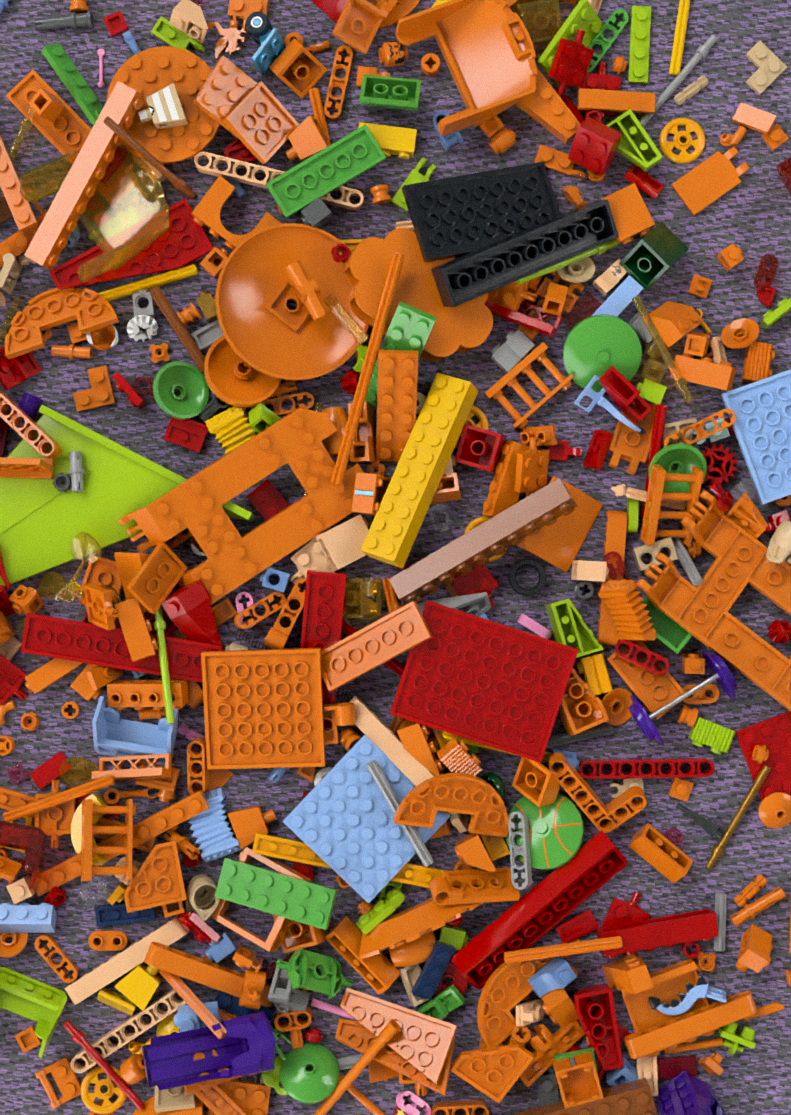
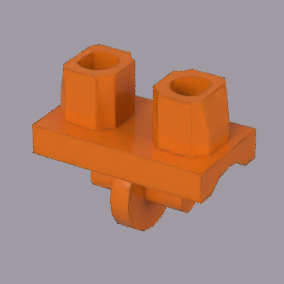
[520,425,557,447]

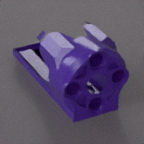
[142,1011,276,1090]
[655,1070,726,1115]

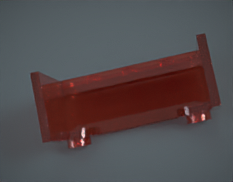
[0,821,46,889]

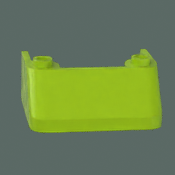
[0,967,67,1058]

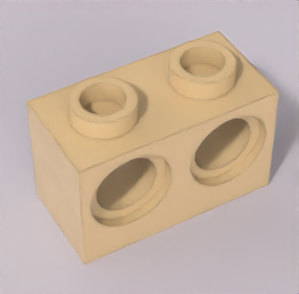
[631,537,678,572]

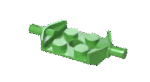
[276,948,353,999]

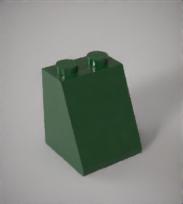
[619,222,689,291]

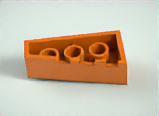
[516,66,580,145]

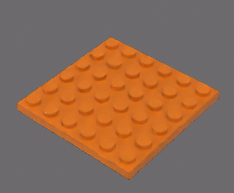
[201,648,326,769]

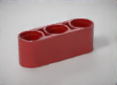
[615,640,669,677]

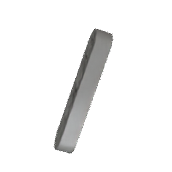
[508,811,532,890]

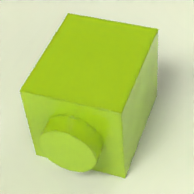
[636,378,667,406]
[438,925,468,951]

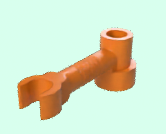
[104,787,157,804]

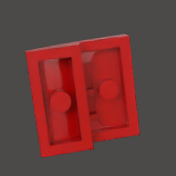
[0,346,42,391]

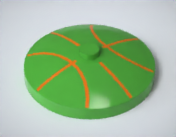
[506,793,584,870]

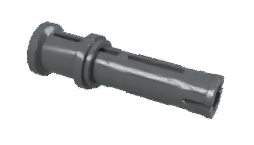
[34,10,94,31]

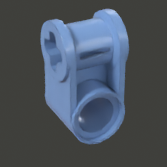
[433,111,463,151]

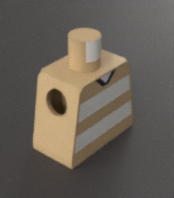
[138,83,188,129]

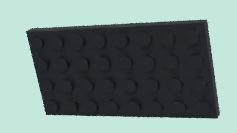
[402,162,560,263]

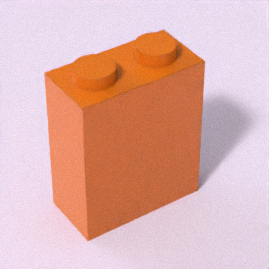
[600,183,655,245]

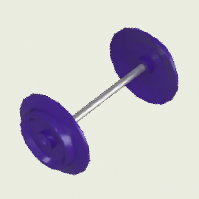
[628,650,737,744]

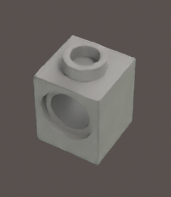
[132,289,156,318]

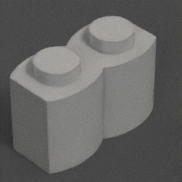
[491,329,535,374]

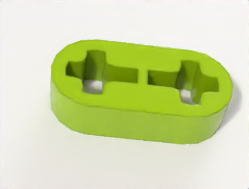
[626,497,639,533]

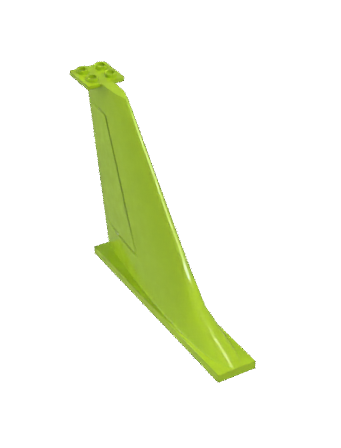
[0,405,255,587]

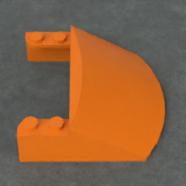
[395,0,537,137]

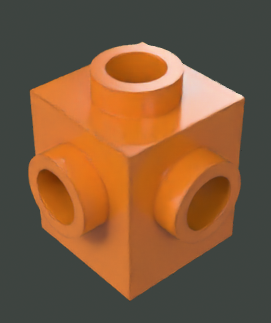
[8,584,44,615]

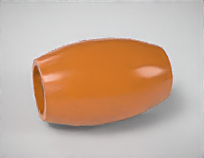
[322,407,348,457]
[388,930,437,967]

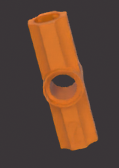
[285,260,329,321]

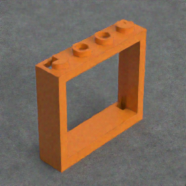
[211,846,311,952]

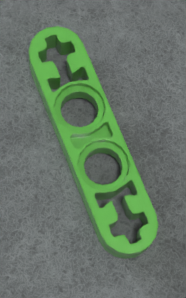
[587,9,629,73]

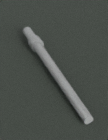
[639,34,718,127]

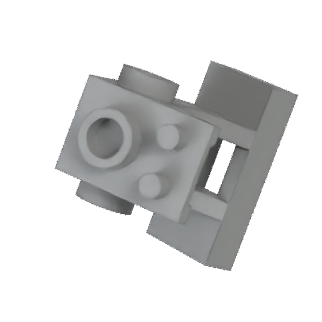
[268,968,310,1013]

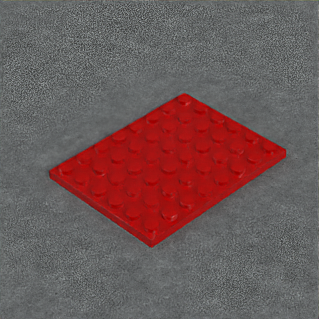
[389,600,579,763]

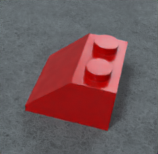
[454,424,507,473]

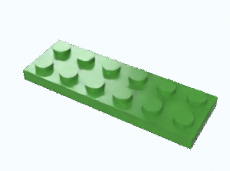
[266,124,386,219]
[365,301,437,406]
[215,858,338,930]

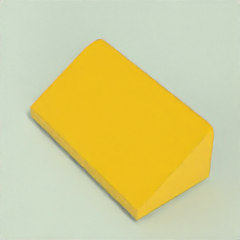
[97,987,137,1016]

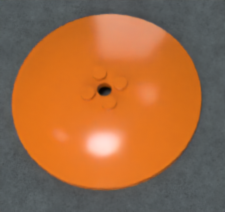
[215,223,369,381]

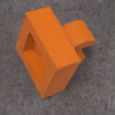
[687,274,713,299]
[697,1053,724,1076]

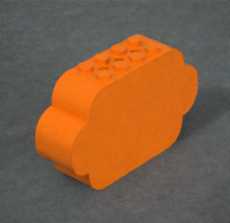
[344,228,493,362]

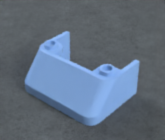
[92,696,178,766]

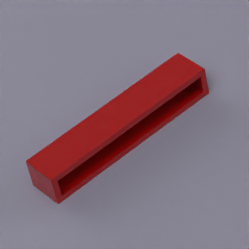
[596,908,718,958]

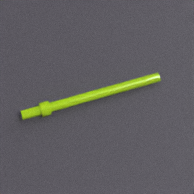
[516,239,618,285]
[153,606,175,724]

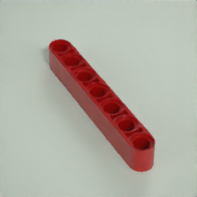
[578,758,715,779]

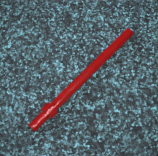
[62,1020,145,1110]

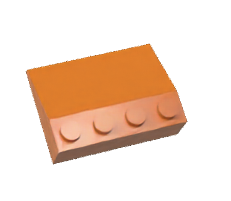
[516,476,603,573]

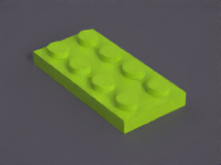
[537,0,604,86]

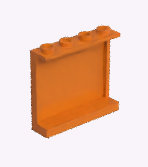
[620,958,719,1057]

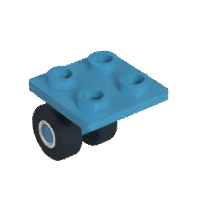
[246,12,285,76]

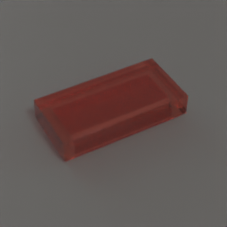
[562,292,602,330]

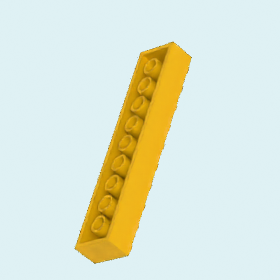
[361,373,479,569]

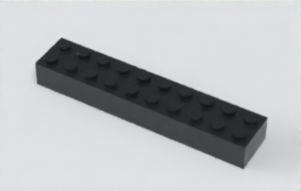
[431,199,619,307]

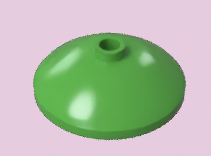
[153,361,209,419]
[648,443,707,493]
[280,1043,340,1104]

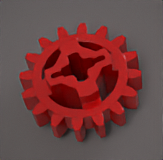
[700,443,738,485]

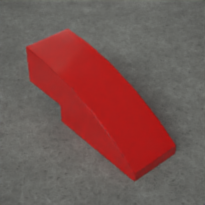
[599,366,653,425]

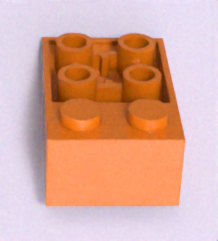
[397,719,446,776]

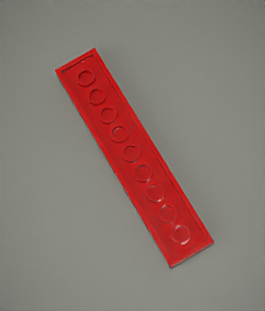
[20,613,223,683]

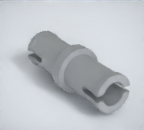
[69,451,85,492]

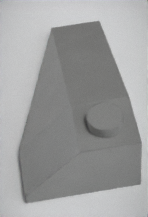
[417,592,492,617]

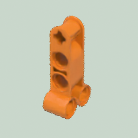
[264,578,306,649]

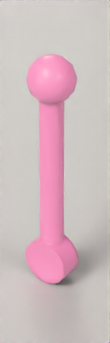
[97,48,105,88]

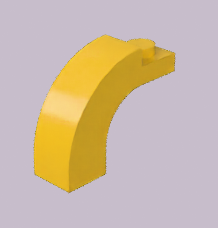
[71,793,108,866]

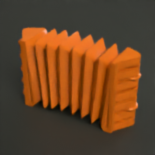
[598,579,656,642]

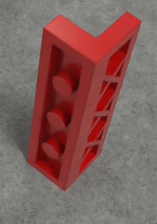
[484,300,563,338]

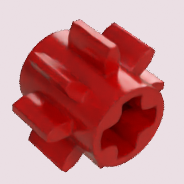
[341,370,360,395]
[767,619,791,644]

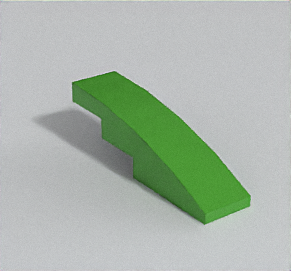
[414,984,466,1020]

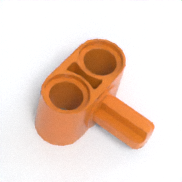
[239,969,266,1010]
[274,1007,312,1048]

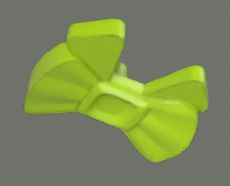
[353,345,368,372]

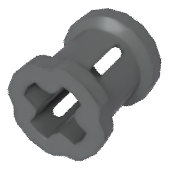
[574,581,594,599]

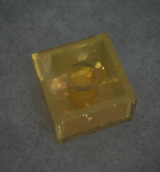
[515,0,562,43]
[343,578,381,618]

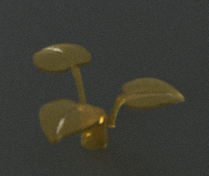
[36,532,122,609]

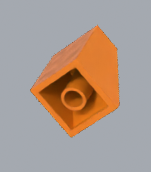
[114,552,150,600]

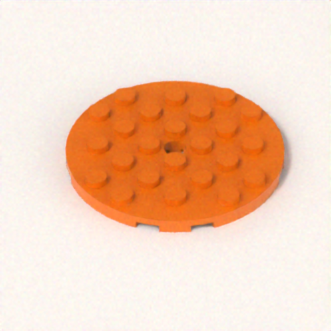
[107,46,221,164]

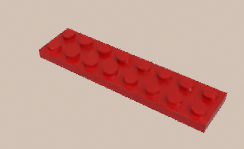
[300,570,347,729]

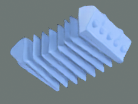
[187,787,243,863]

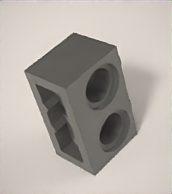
[301,197,333,229]

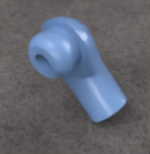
[224,178,247,199]
[66,226,80,248]

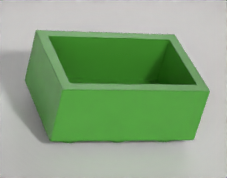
[641,595,692,654]

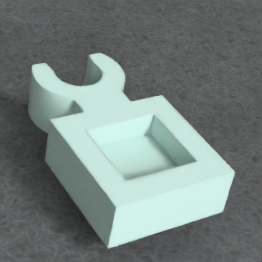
[693,418,730,444]

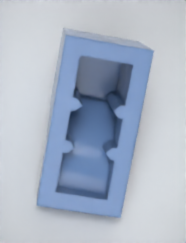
[527,957,577,998]

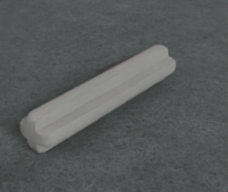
[672,538,703,586]
[713,892,727,952]

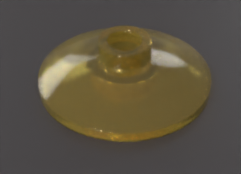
[59,757,98,788]

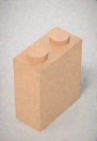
[316,514,369,571]

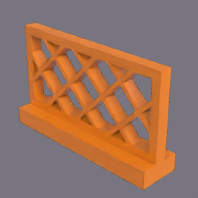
[0,457,55,480]

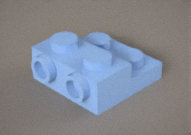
[174,1001,221,1033]

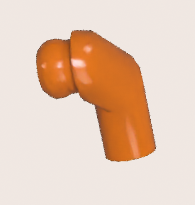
[720,126,747,147]
[0,699,16,726]

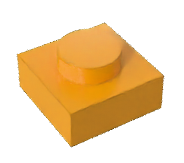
[106,883,127,905]

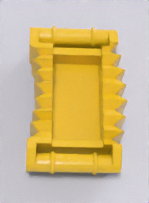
[205,406,257,454]

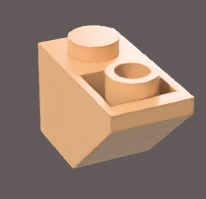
[169,0,208,43]
[571,560,609,582]

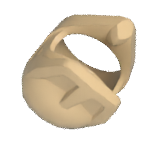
[766,521,791,564]
[185,874,220,921]

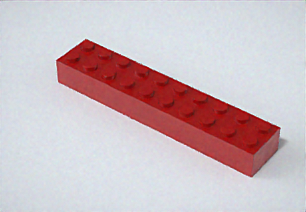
[451,831,629,990]

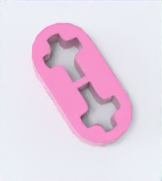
[235,592,256,628]
[517,613,553,639]
[396,1091,431,1115]

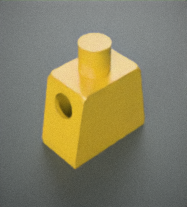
[115,963,162,1011]

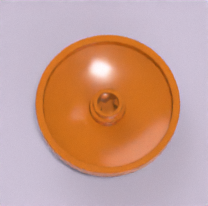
[204,335,281,407]

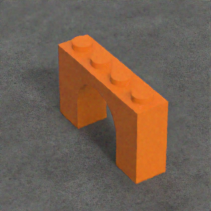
[192,175,282,251]

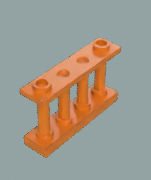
[484,342,574,430]
[640,464,704,547]
[81,799,136,882]

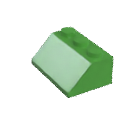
[359,74,421,111]

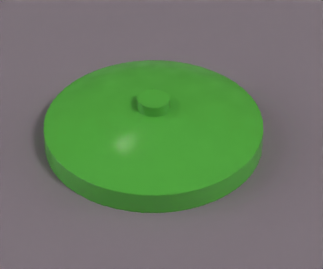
[563,314,642,392]

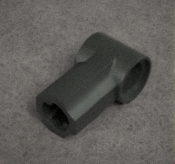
[198,395,233,422]

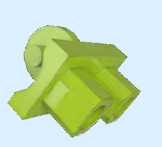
[717,1022,756,1055]

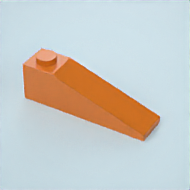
[558,668,609,736]

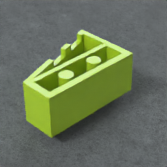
[606,109,663,172]
[545,598,604,658]

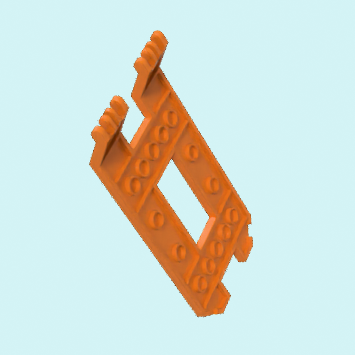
[118,407,364,604]
[636,490,791,711]

